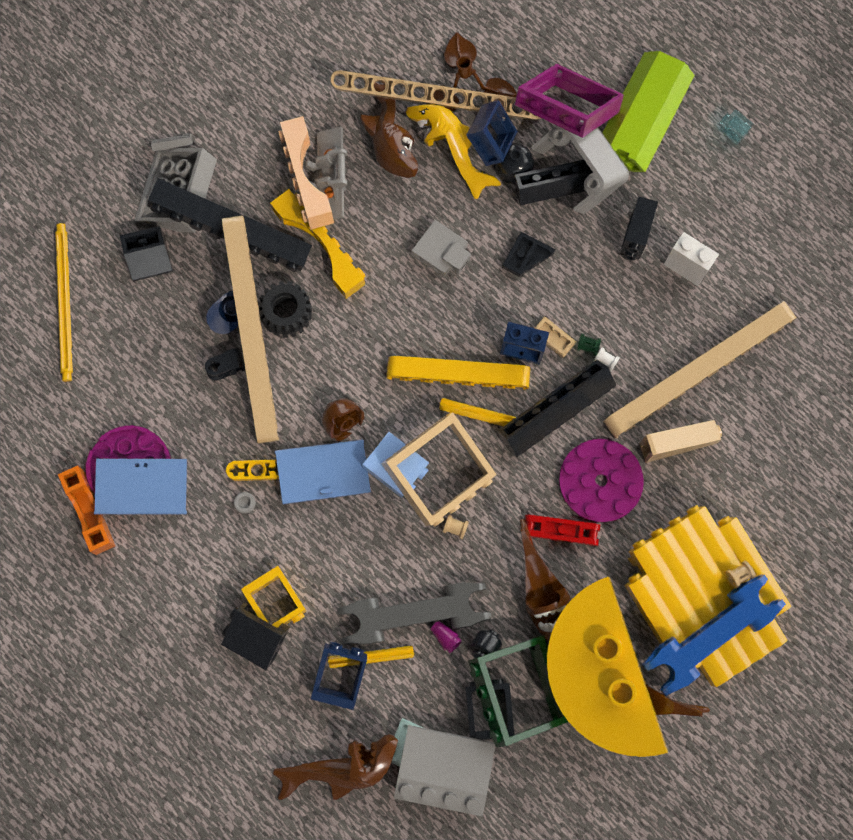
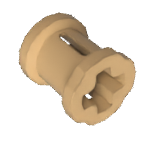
[443,514,469,540]
[726,561,756,589]

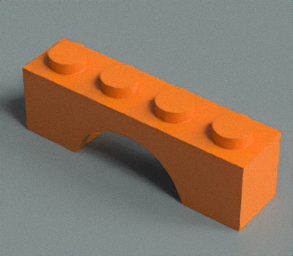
[58,465,116,555]

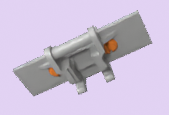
[306,127,347,220]

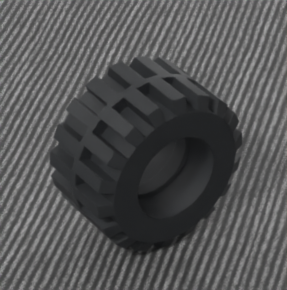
[258,281,312,338]

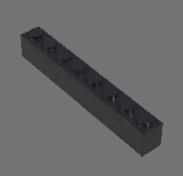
[147,178,312,272]

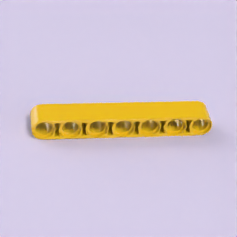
[386,356,530,390]

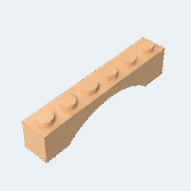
[278,116,334,230]

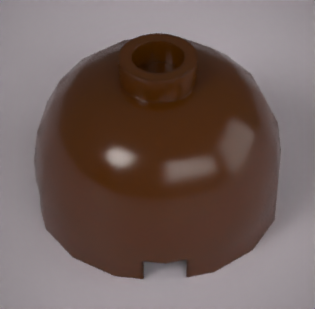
[322,399,365,441]

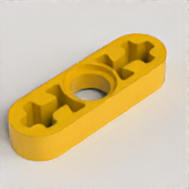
[226,460,279,481]

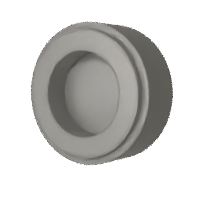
[234,492,256,514]

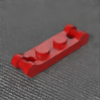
[524,514,601,546]

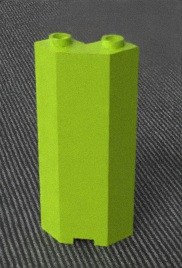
[602,51,695,172]

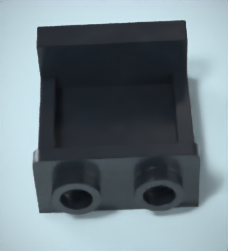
[221,602,290,670]

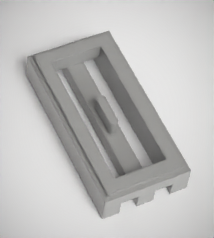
[151,133,193,151]

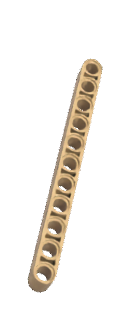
[331,70,541,120]
[222,216,279,444]
[603,301,797,439]

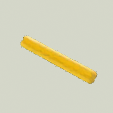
[439,398,516,426]
[328,646,414,668]

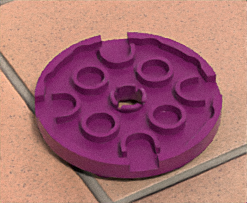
[86,425,171,494]
[559,439,644,523]

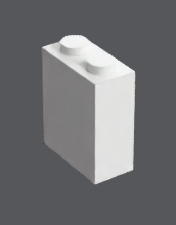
[664,232,719,286]

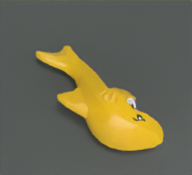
[406,104,501,199]

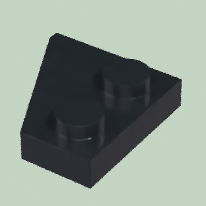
[502,232,556,277]

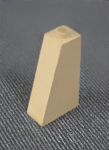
[639,420,722,463]

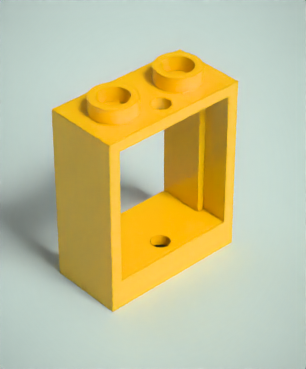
[241,566,307,628]

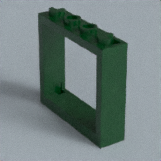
[468,635,568,747]

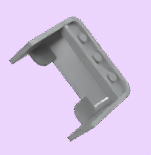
[531,120,629,214]

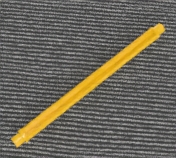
[55,223,73,382]

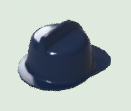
[206,290,239,334]

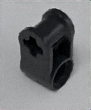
[205,348,246,381]

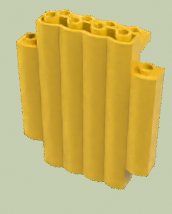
[624,505,791,687]

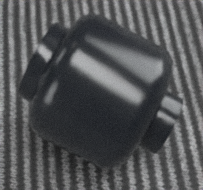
[470,629,502,663]

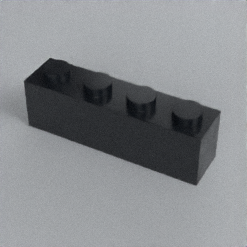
[515,159,593,206]

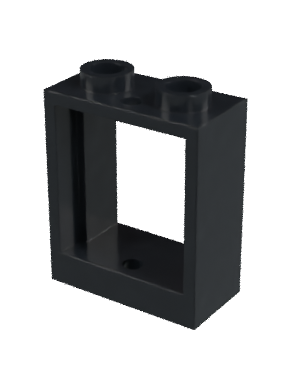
[620,196,658,261]
[465,679,515,740]

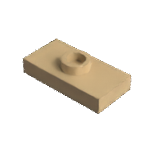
[535,316,576,358]

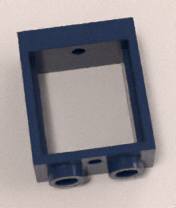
[466,100,518,166]
[500,322,549,365]
[311,642,367,710]

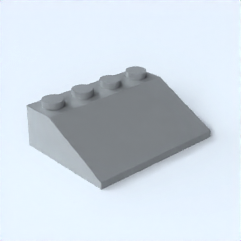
[134,148,217,233]
[394,725,495,816]

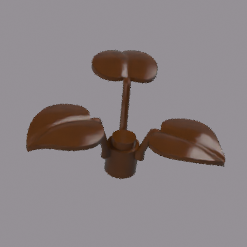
[426,32,517,112]

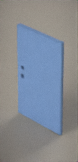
[274,440,371,504]
[94,459,187,514]

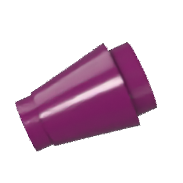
[430,621,462,653]

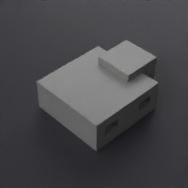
[411,220,471,278]

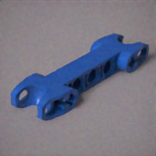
[642,574,786,696]

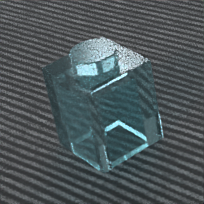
[719,109,754,145]

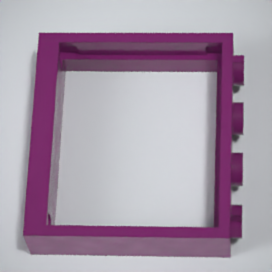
[515,64,624,138]

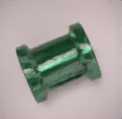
[576,333,601,356]

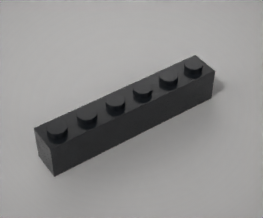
[498,360,617,457]

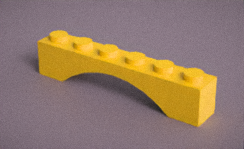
[270,189,366,299]

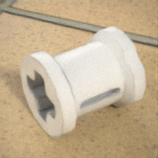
[593,347,620,372]

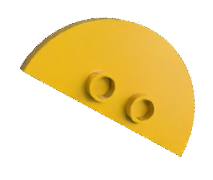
[547,577,668,757]

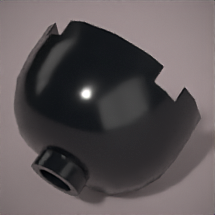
[494,143,534,184]

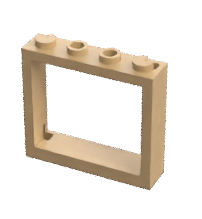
[381,413,497,526]

